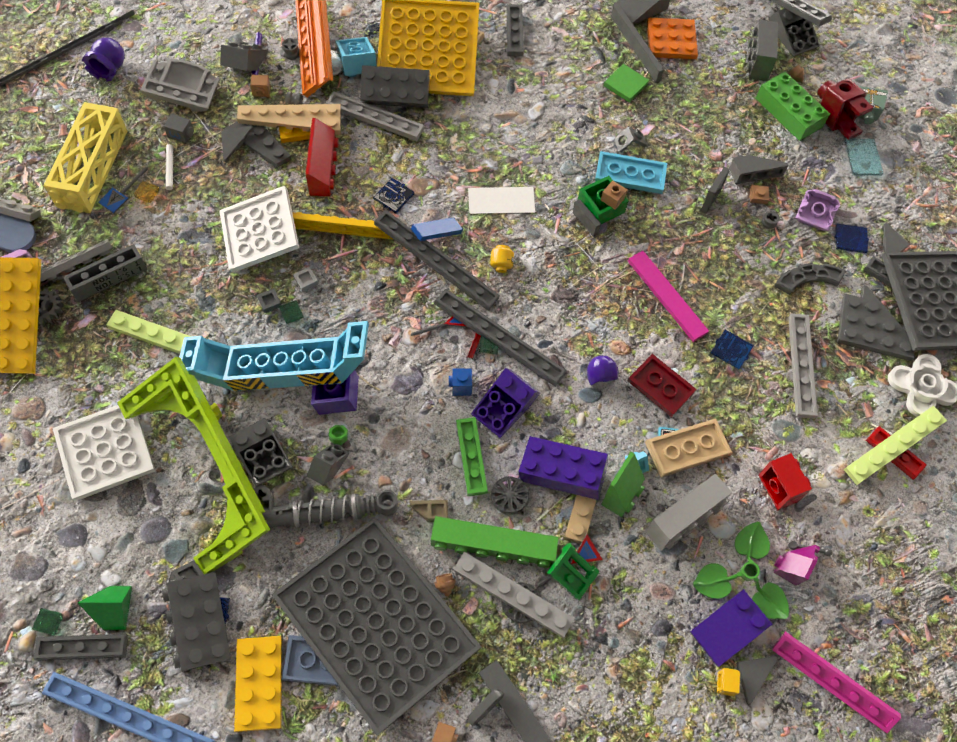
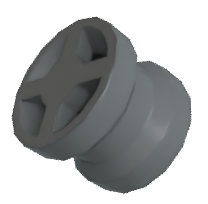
[282,38,299,60]
[285,91,303,105]

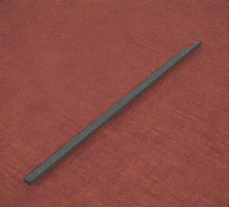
[0,10,135,87]

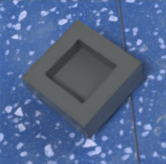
[257,289,282,313]

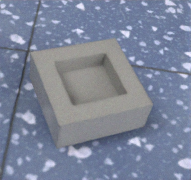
[293,267,318,292]

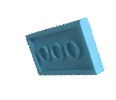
[595,151,667,194]

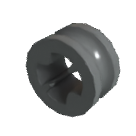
[762,211,779,229]

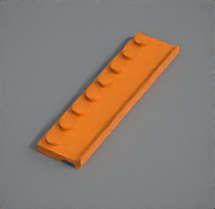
[295,0,333,98]

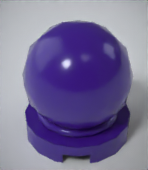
[82,37,125,82]

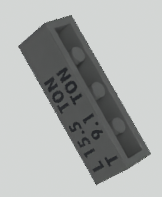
[63,244,147,302]

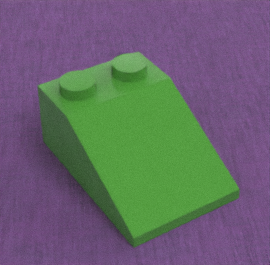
[601,452,645,517]

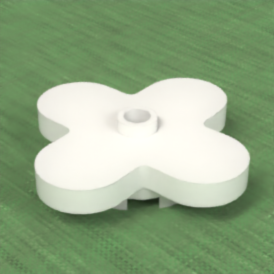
[888,354,957,417]

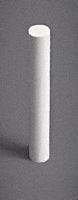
[165,144,173,190]

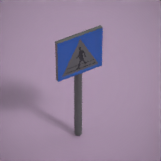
[98,166,148,213]

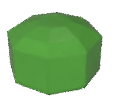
[329,425,348,445]

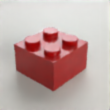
[758,453,812,510]

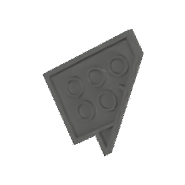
[837,285,914,361]

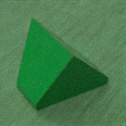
[78,586,132,630]

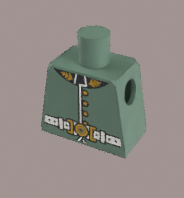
[857,86,888,124]

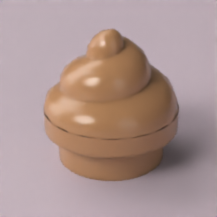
[788,65,805,82]
[435,573,456,596]

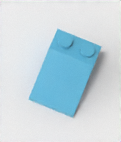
[335,37,377,77]

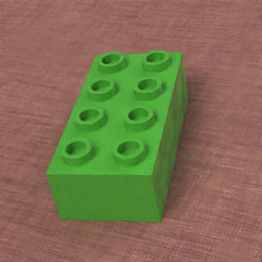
[755,72,830,141]

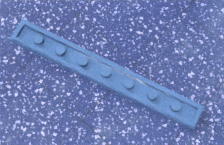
[42,672,215,742]

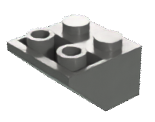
[220,41,268,71]

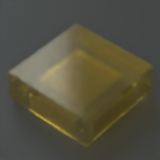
[134,181,159,203]

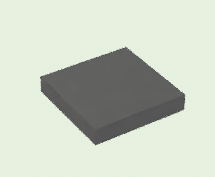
[700,167,730,214]

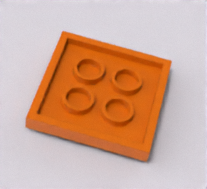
[647,18,698,59]

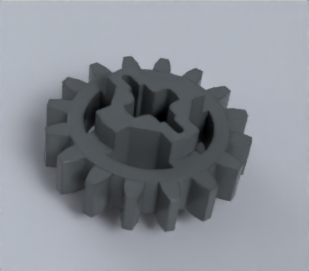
[38,288,64,327]

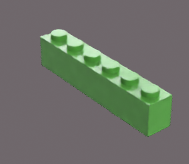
[431,516,559,568]

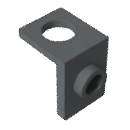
[614,126,647,152]

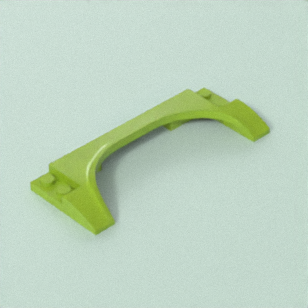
[117,357,270,574]

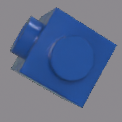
[449,368,472,396]

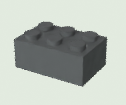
[746,19,778,81]

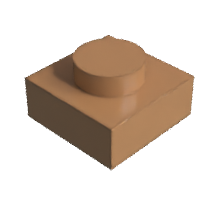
[750,185,769,204]

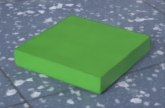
[603,64,649,103]

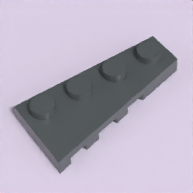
[223,121,291,168]

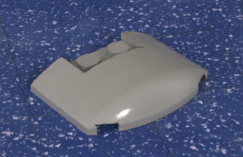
[140,59,220,112]

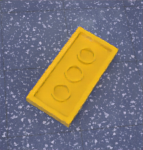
[234,636,282,732]

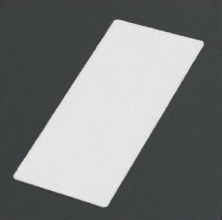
[468,187,535,214]

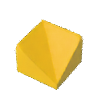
[717,668,740,696]

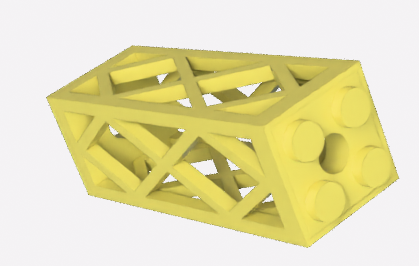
[44,102,128,213]

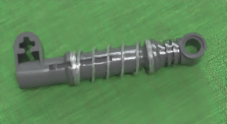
[254,485,398,528]

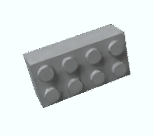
[645,474,732,551]

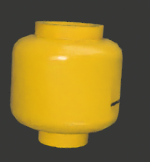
[490,245,514,273]

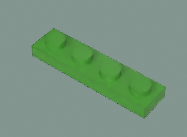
[456,417,488,496]

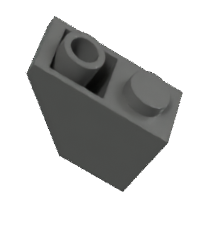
[307,443,349,486]

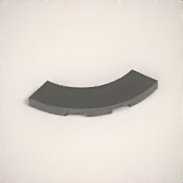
[774,263,846,295]

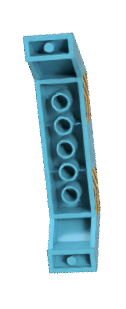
[179,321,369,391]

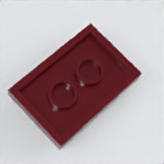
[627,354,697,418]

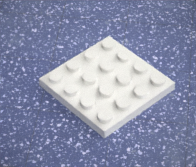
[220,186,299,273]
[53,405,155,501]

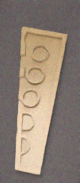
[237,104,341,135]

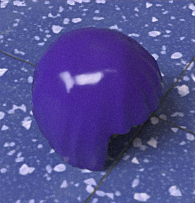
[587,355,619,386]

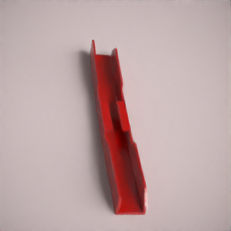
[468,333,481,359]

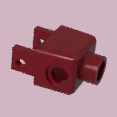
[817,78,874,140]

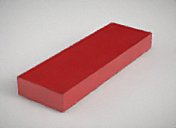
[865,426,927,480]

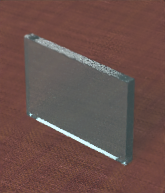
[845,139,883,176]

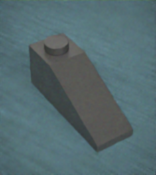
[729,155,788,184]

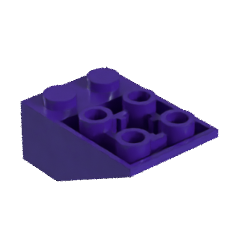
[471,368,540,438]

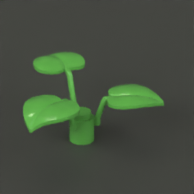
[693,522,789,619]

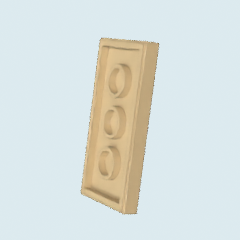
[645,419,733,478]

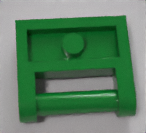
[547,543,599,600]

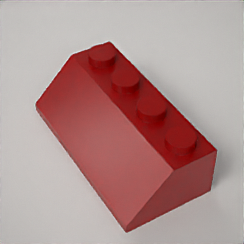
[305,118,339,197]

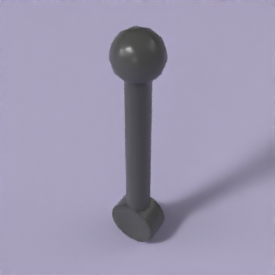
[788,541,832,556]

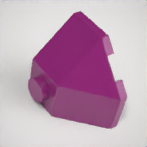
[774,545,820,586]

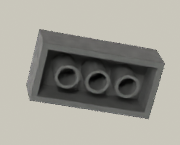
[360,65,430,108]

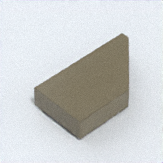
[410,500,448,522]

